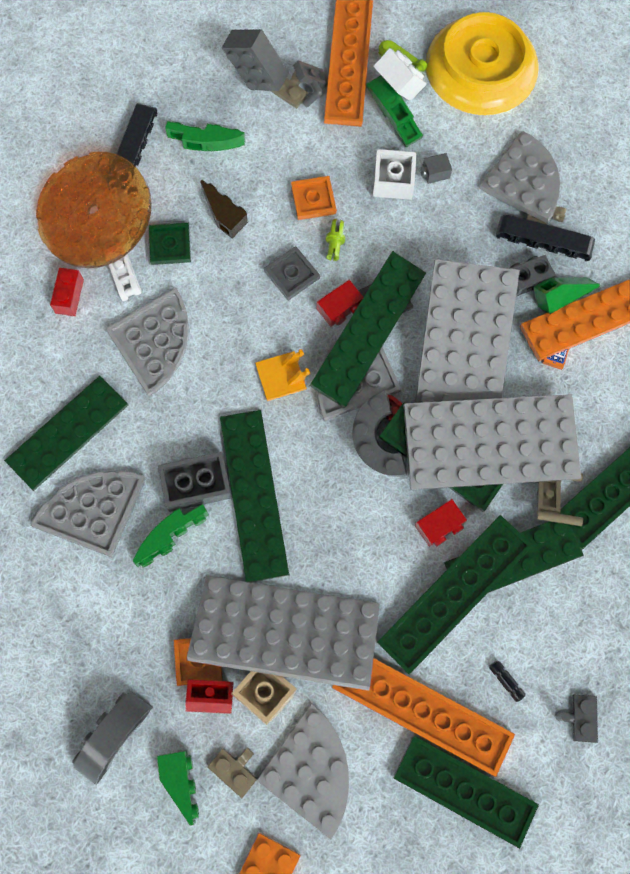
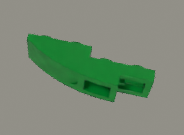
[366,75,423,147]
[165,121,245,151]
[133,504,209,568]

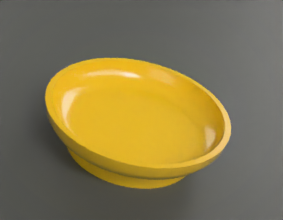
[425,12,538,115]

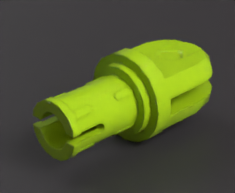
[325,219,345,261]

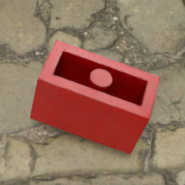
[50,267,84,317]
[316,280,363,327]
[415,499,467,547]
[186,679,234,714]

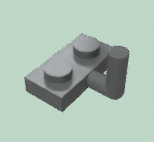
[293,60,328,107]
[555,694,598,743]

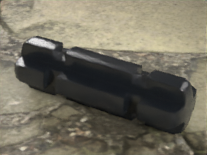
[489,661,526,702]

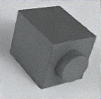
[420,153,452,184]

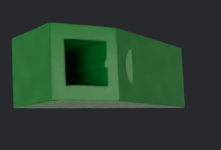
[534,277,600,314]
[157,751,199,826]

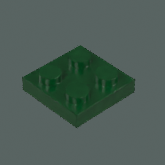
[149,223,191,265]

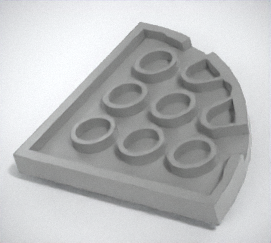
[480,131,560,224]
[106,288,189,397]
[318,340,401,421]
[30,471,146,558]
[257,704,349,839]

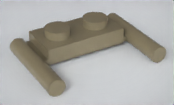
[537,473,583,526]

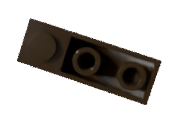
[200,180,248,239]

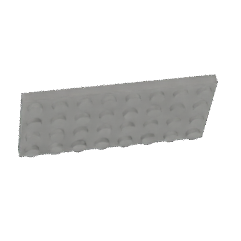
[415,259,520,403]
[403,394,581,490]
[187,576,380,691]

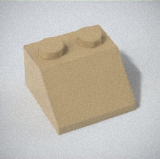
[232,671,297,725]

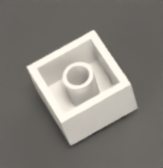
[374,48,427,101]
[373,149,416,200]

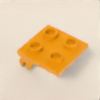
[255,349,310,401]

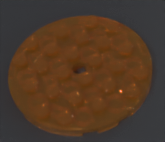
[36,152,152,268]

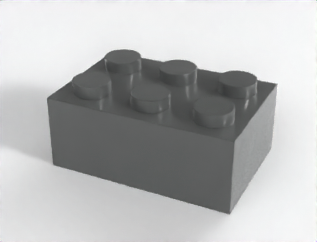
[222,29,289,91]
[158,452,232,512]

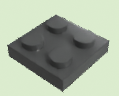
[264,246,320,301]

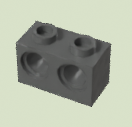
[509,255,556,296]

